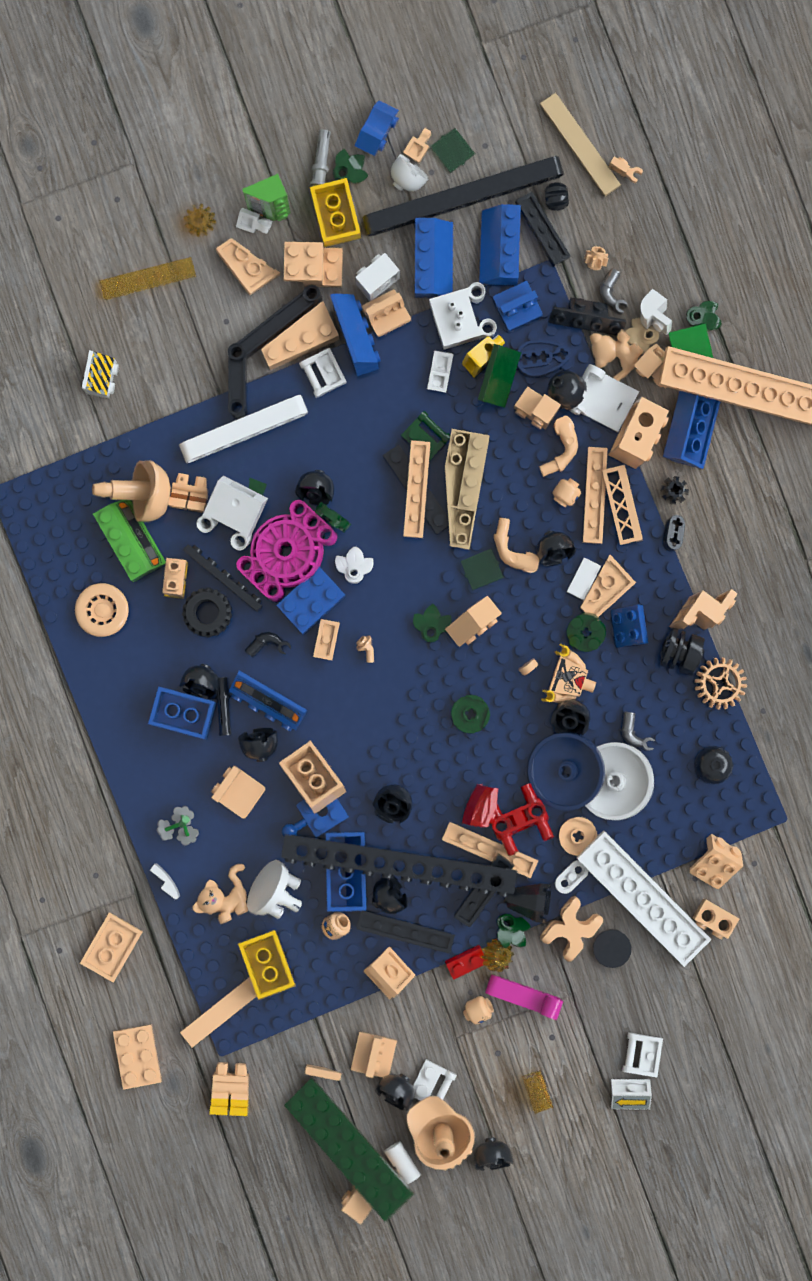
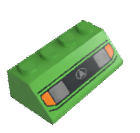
[242,174,291,221]
[93,500,166,582]

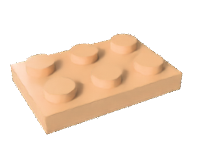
[80,912,143,982]
[113,1024,162,1090]

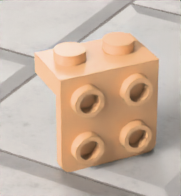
[211,766,265,818]
[690,834,743,889]

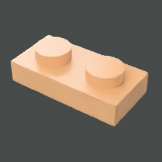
[313,619,340,661]

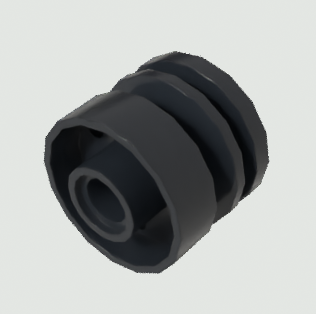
[660,628,705,676]

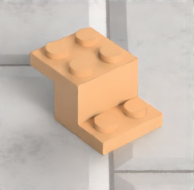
[284,242,343,287]
[669,589,737,630]

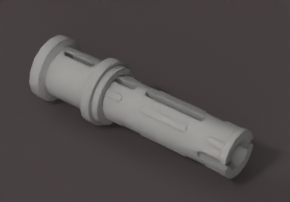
[309,129,331,187]

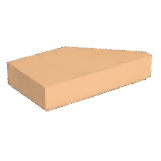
[305,1064,342,1081]

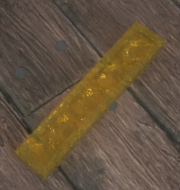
[99,257,197,300]

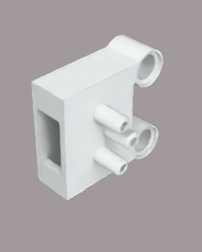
[429,282,497,350]
[197,476,268,550]

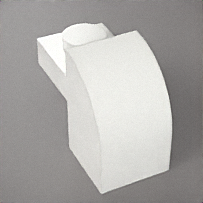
[640,289,672,335]

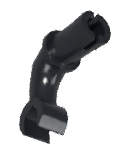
[245,632,291,658]

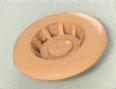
[75,583,129,637]

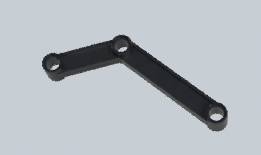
[228,285,322,420]

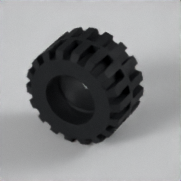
[182,588,232,637]

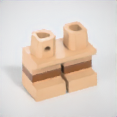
[168,473,208,513]

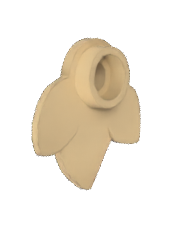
[625,318,659,355]

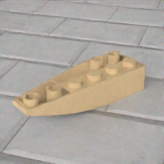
[445,429,490,549]

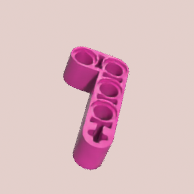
[485,974,564,1020]

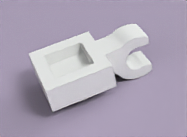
[236,208,272,233]

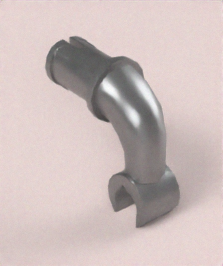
[600,268,628,314]
[620,712,655,750]

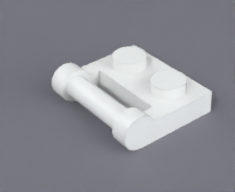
[299,348,347,398]
[622,1032,663,1077]
[413,1059,457,1101]

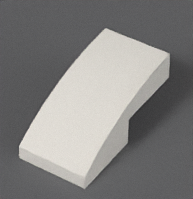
[427,350,453,392]
[150,863,180,900]

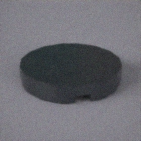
[593,929,632,968]

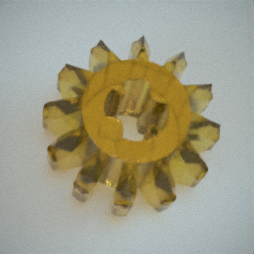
[184,204,216,237]
[481,939,514,972]

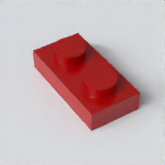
[445,945,488,980]

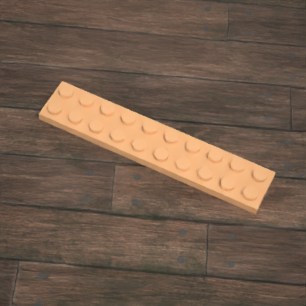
[658,346,812,425]

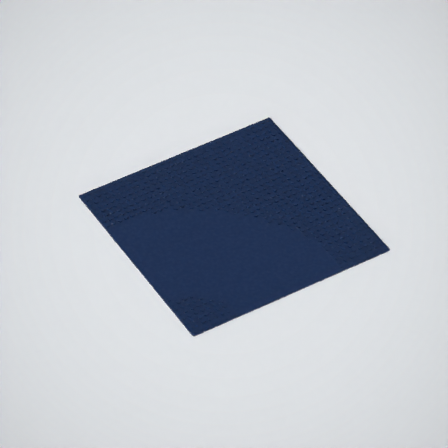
[0,260,787,1057]

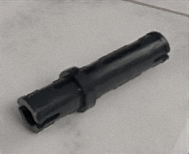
[215,677,232,736]

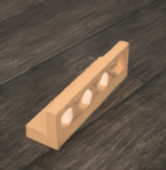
[602,465,643,545]

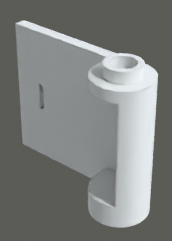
[569,364,639,432]

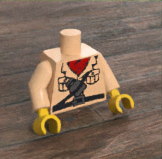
[541,644,596,703]

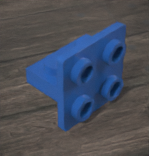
[493,281,543,331]
[611,605,648,648]

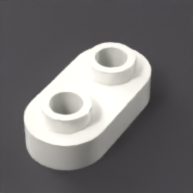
[555,860,589,893]

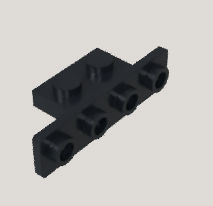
[548,297,626,336]

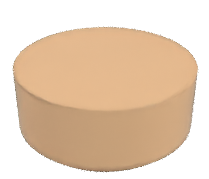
[519,658,538,675]

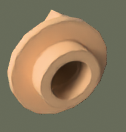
[356,635,374,663]

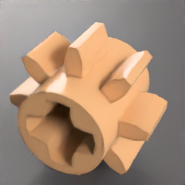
[585,246,609,270]

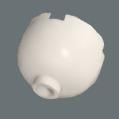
[390,154,428,191]

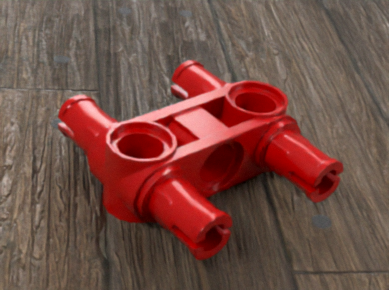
[491,783,554,856]

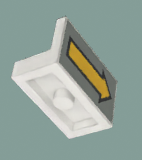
[611,1079,652,1109]

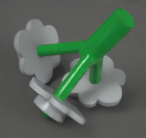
[157,806,199,845]

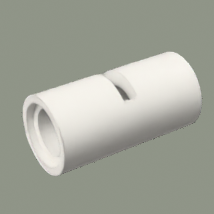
[384,1141,421,1185]

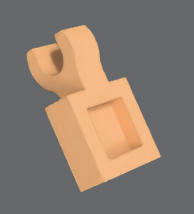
[403,128,431,164]
[609,156,643,183]

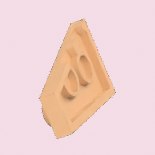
[216,238,281,296]
[580,555,636,617]

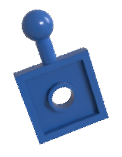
[282,799,349,838]

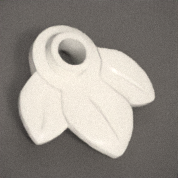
[335,547,373,584]

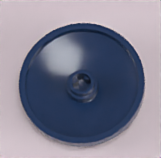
[528,732,605,810]

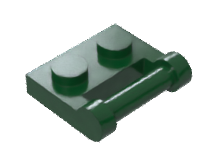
[401,410,451,461]

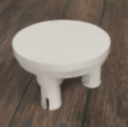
[247,860,302,919]

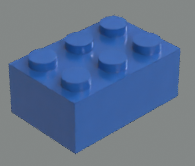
[276,567,346,635]
[148,687,216,739]

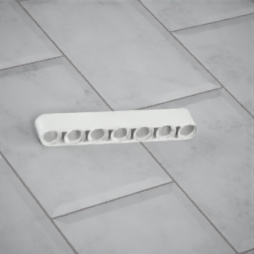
[179,395,308,463]

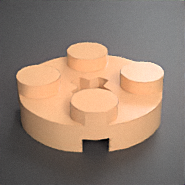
[559,817,598,856]

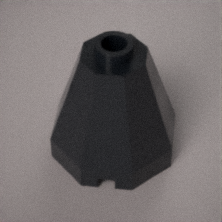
[504,883,551,923]

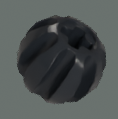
[545,182,569,211]
[660,476,689,505]

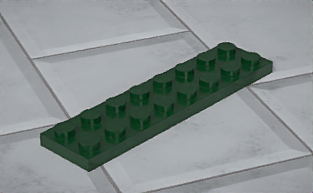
[284,1078,414,1222]

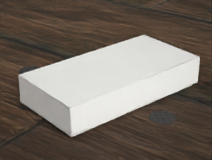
[567,558,601,601]

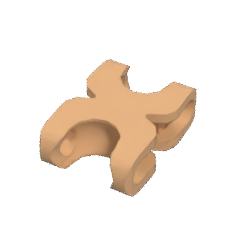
[540,896,603,962]

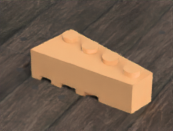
[261,301,339,370]

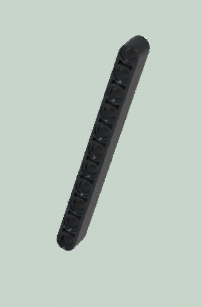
[362,156,564,236]

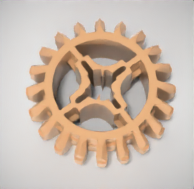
[694,658,747,709]

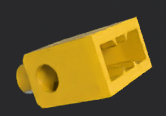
[462,335,505,378]

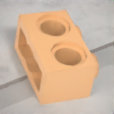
[692,898,739,940]

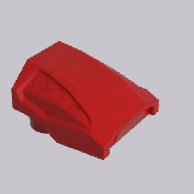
[462,784,498,827]

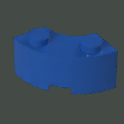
[355,100,399,156]

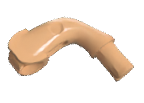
[539,416,578,477]
[494,518,539,573]

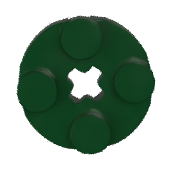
[314,501,351,532]
[567,613,606,652]
[451,695,490,733]

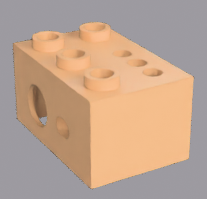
[609,397,669,469]

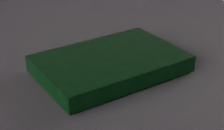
[478,344,521,408]

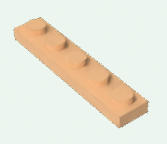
[404,441,430,538]
[583,447,608,544]
[442,822,538,878]

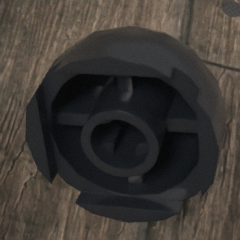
[547,371,587,410]
[295,470,335,505]
[536,531,576,567]
[179,664,219,699]
[551,699,590,736]
[238,728,278,762]
[694,746,733,784]
[373,784,413,824]
[372,876,408,914]
[375,1074,414,1111]
[474,1138,514,1171]

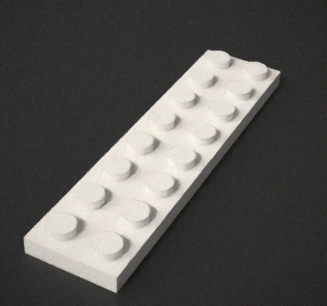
[576,830,712,967]

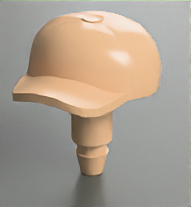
[92,461,171,522]
[407,1096,474,1171]

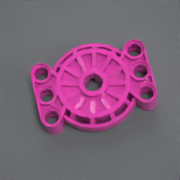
[236,500,337,602]

